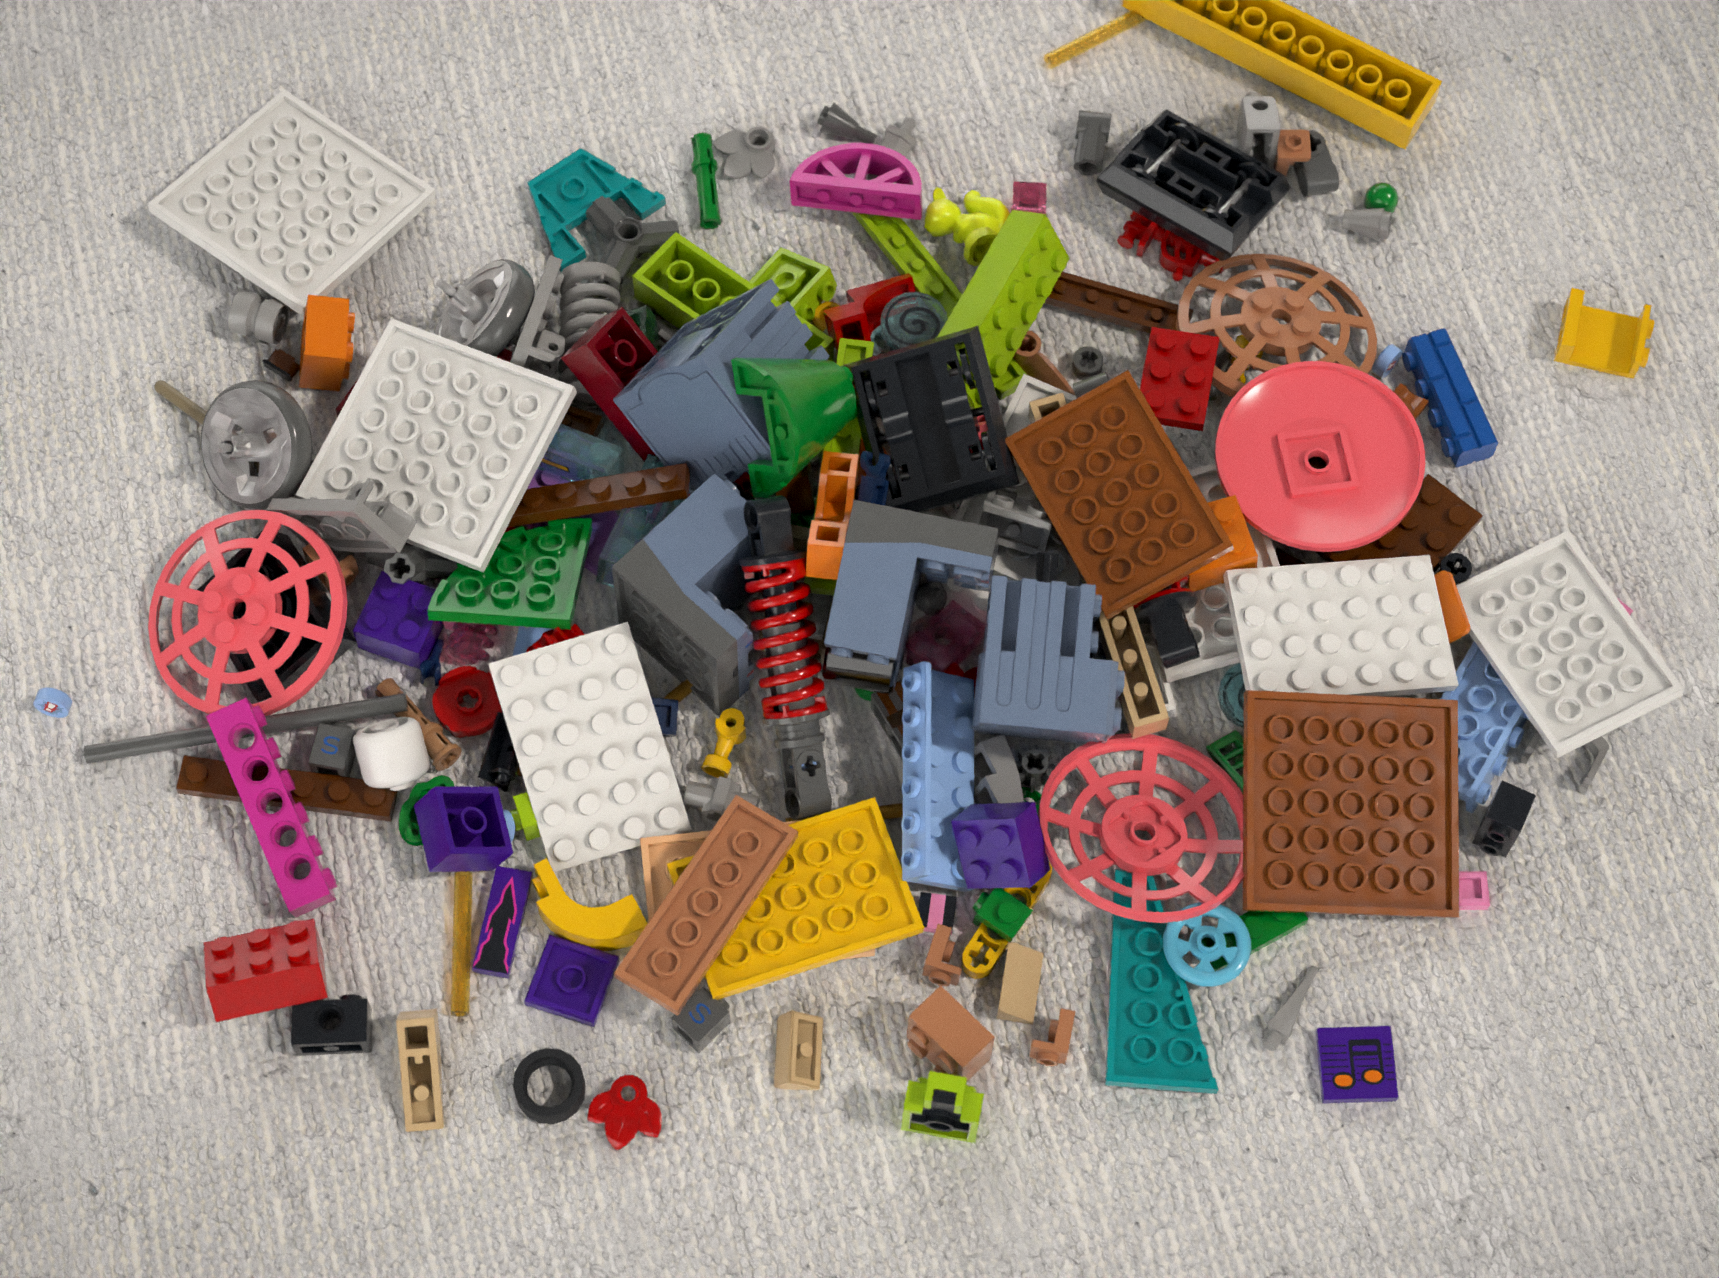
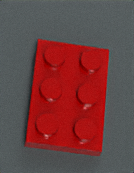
[1140,327,1220,432]

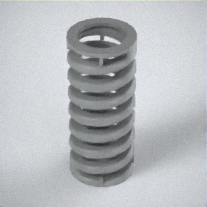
[558,261,621,416]

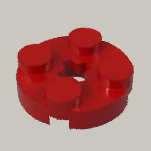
[432,666,503,738]

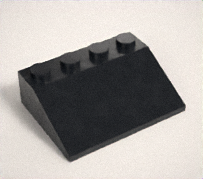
[197,530,357,702]

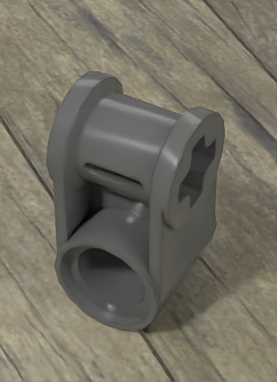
[1293,130,1339,197]

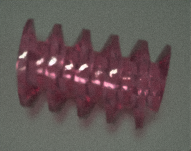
[444,622,499,665]

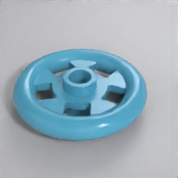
[1163,902,1251,987]

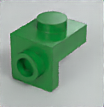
[972,888,1033,942]

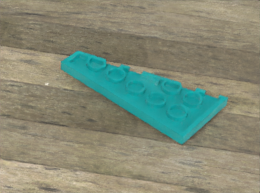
[1105,870,1219,1094]

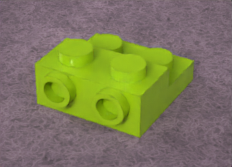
[749,247,837,323]

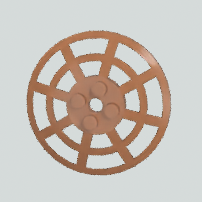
[1176,254,1377,397]

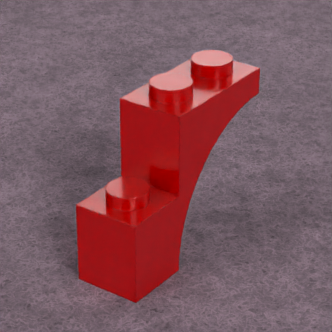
[823,273,919,351]

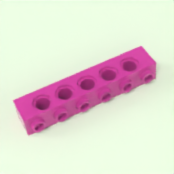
[206,698,338,918]

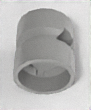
[228,290,290,345]

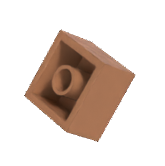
[907,985,995,1083]

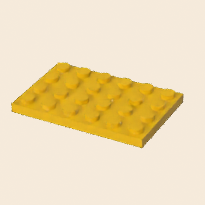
[667,797,924,1000]

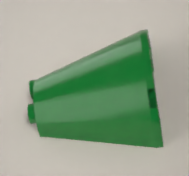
[731,357,858,498]

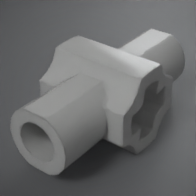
[684,777,760,822]

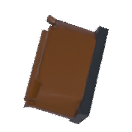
[263,348,300,382]

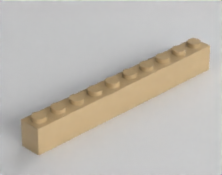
[1028,393,1169,739]

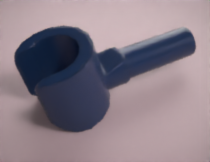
[420,639,444,686]

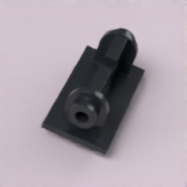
[478,712,518,792]

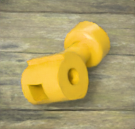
[701,708,746,778]

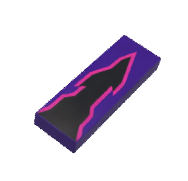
[472,866,533,979]

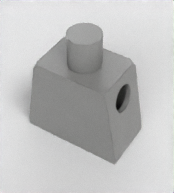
[1237,91,1281,168]

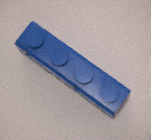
[1402,328,1498,468]

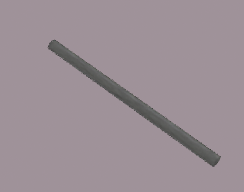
[84,693,408,763]

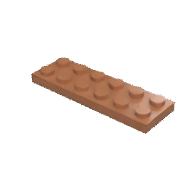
[614,795,798,1016]

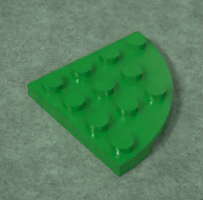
[427,518,593,630]

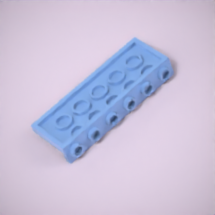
[1440,641,1529,814]
[901,661,974,892]

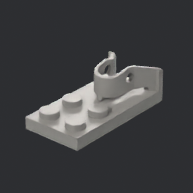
[510,255,565,378]
[266,478,417,553]

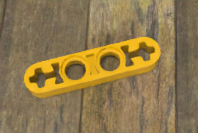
[961,862,1052,979]

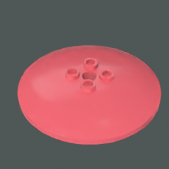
[1215,361,1425,552]

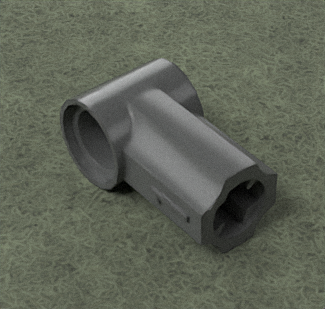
[1074,110,1112,176]

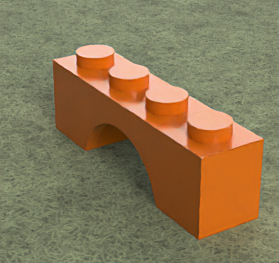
[806,451,859,580]

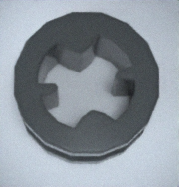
[1072,346,1103,380]

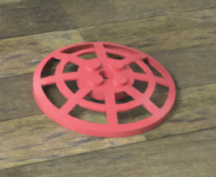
[148,510,348,716]
[1038,733,1244,923]

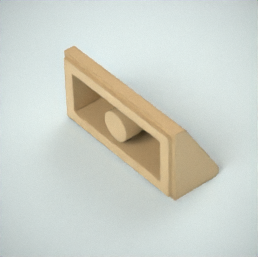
[996,942,1044,1025]
[774,1010,823,1091]

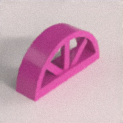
[789,143,923,220]

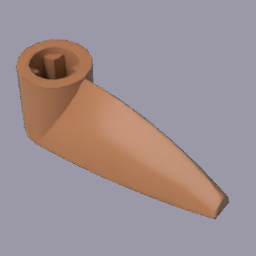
[1013,330,1076,396]

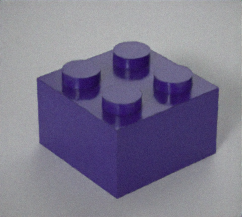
[353,571,444,669]
[414,786,513,872]
[951,802,1051,889]

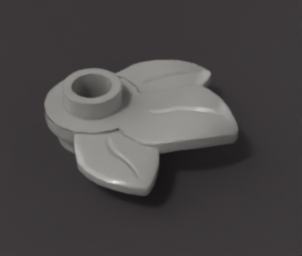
[714,126,775,179]

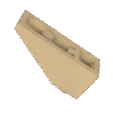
[396,1009,444,1132]

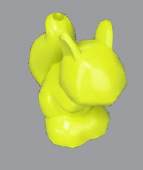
[924,187,1010,267]

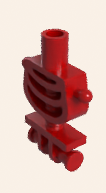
[1117,211,1227,282]

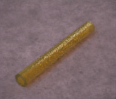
[1044,10,1147,69]
[451,871,473,1017]

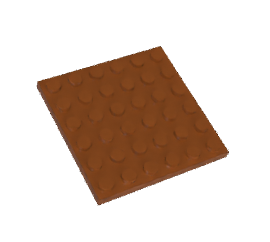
[1243,690,1459,918]

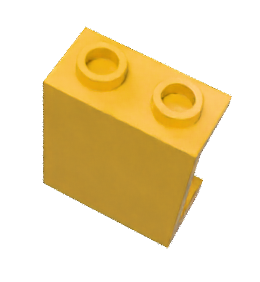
[1554,288,1655,379]

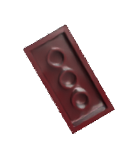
[561,307,659,465]

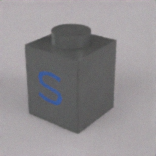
[308,722,356,777]
[671,987,730,1053]

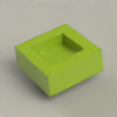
[510,792,540,841]

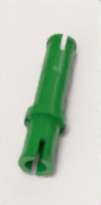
[691,133,721,229]

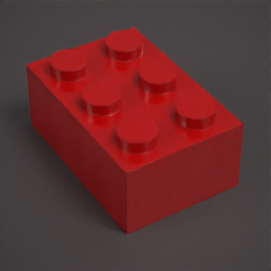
[203,918,328,1022]

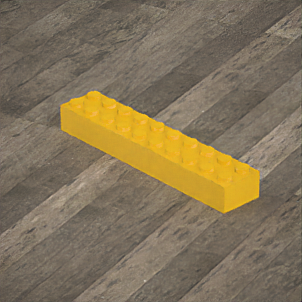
[1122,0,1442,149]

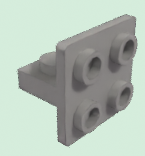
[979,488,1052,556]

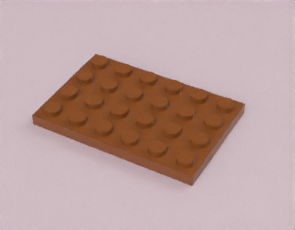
[1005,370,1234,620]

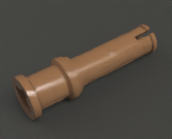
[375,678,462,771]

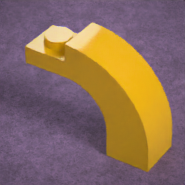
[531,858,648,951]

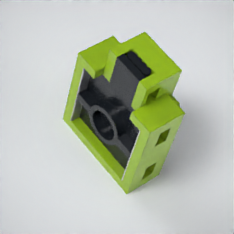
[901,1071,984,1143]

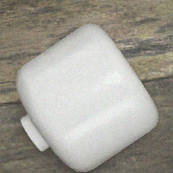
[353,717,430,791]

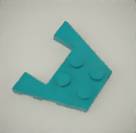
[527,148,666,272]

